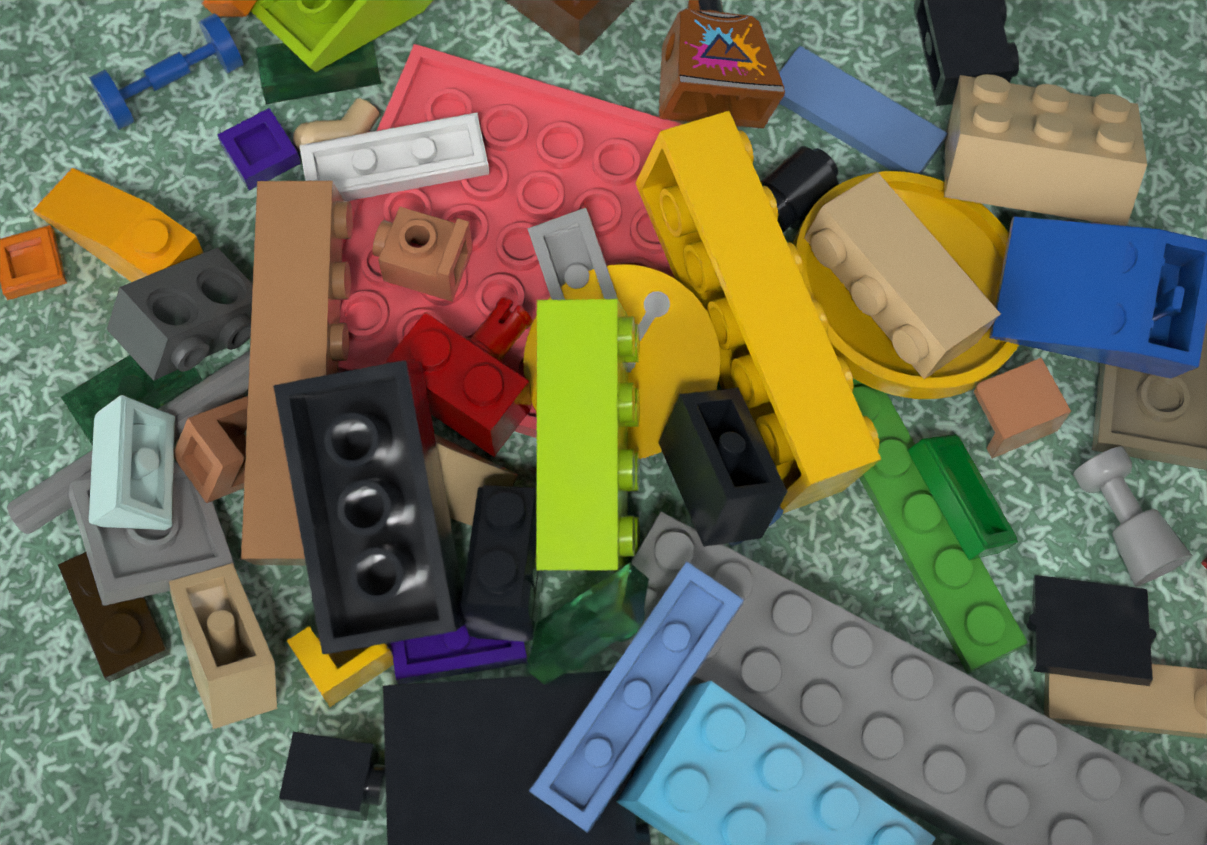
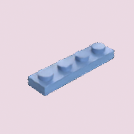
[530,561,744,832]

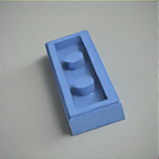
[779,46,948,174]

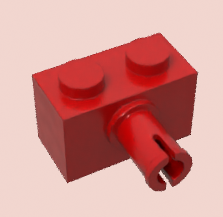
[386,297,533,457]

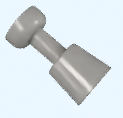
[1073,446,1193,586]

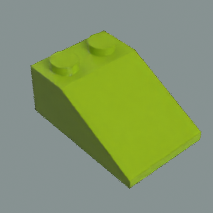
[250,0,433,72]

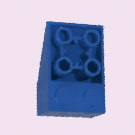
[989,216,1207,379]

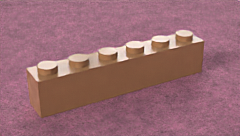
[241,181,353,566]

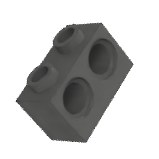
[107,247,253,380]

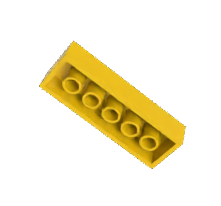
[635,111,881,514]

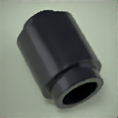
[760,146,839,232]

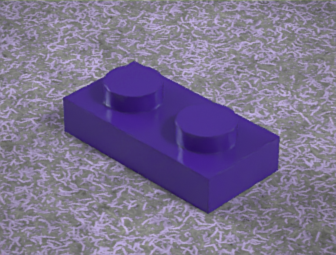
[391,624,527,684]

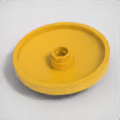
[793,171,1019,399]

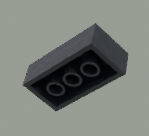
[273,360,466,655]

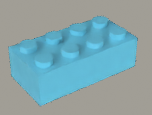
[616,681,936,845]

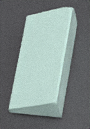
[89,395,175,530]

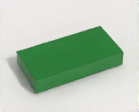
[907,434,1018,560]

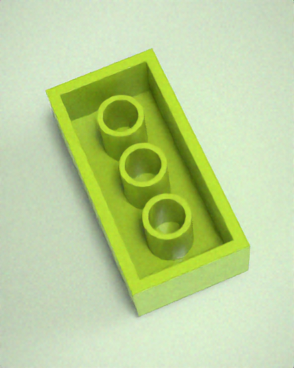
[536,299,640,570]

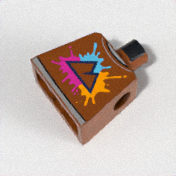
[659,0,785,129]

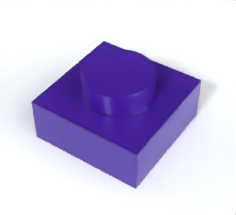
[217,108,301,191]

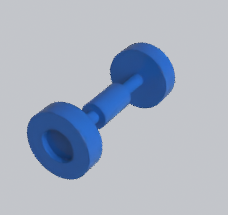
[89,13,243,130]

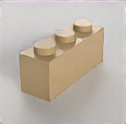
[804,172,1001,379]

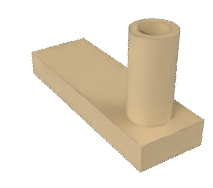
[1044,664,1207,739]

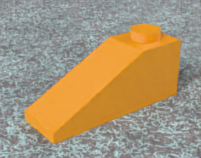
[33,168,204,282]

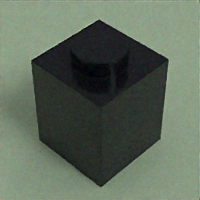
[279,731,386,821]

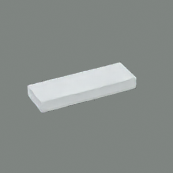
[299,113,489,201]

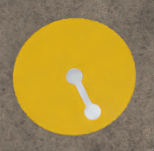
[523,264,721,459]

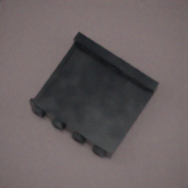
[383,670,650,845]

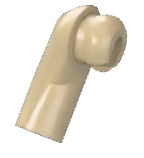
[293,98,380,153]

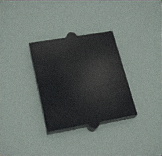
[1026,575,1157,686]

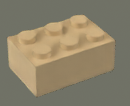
[944,74,1147,226]

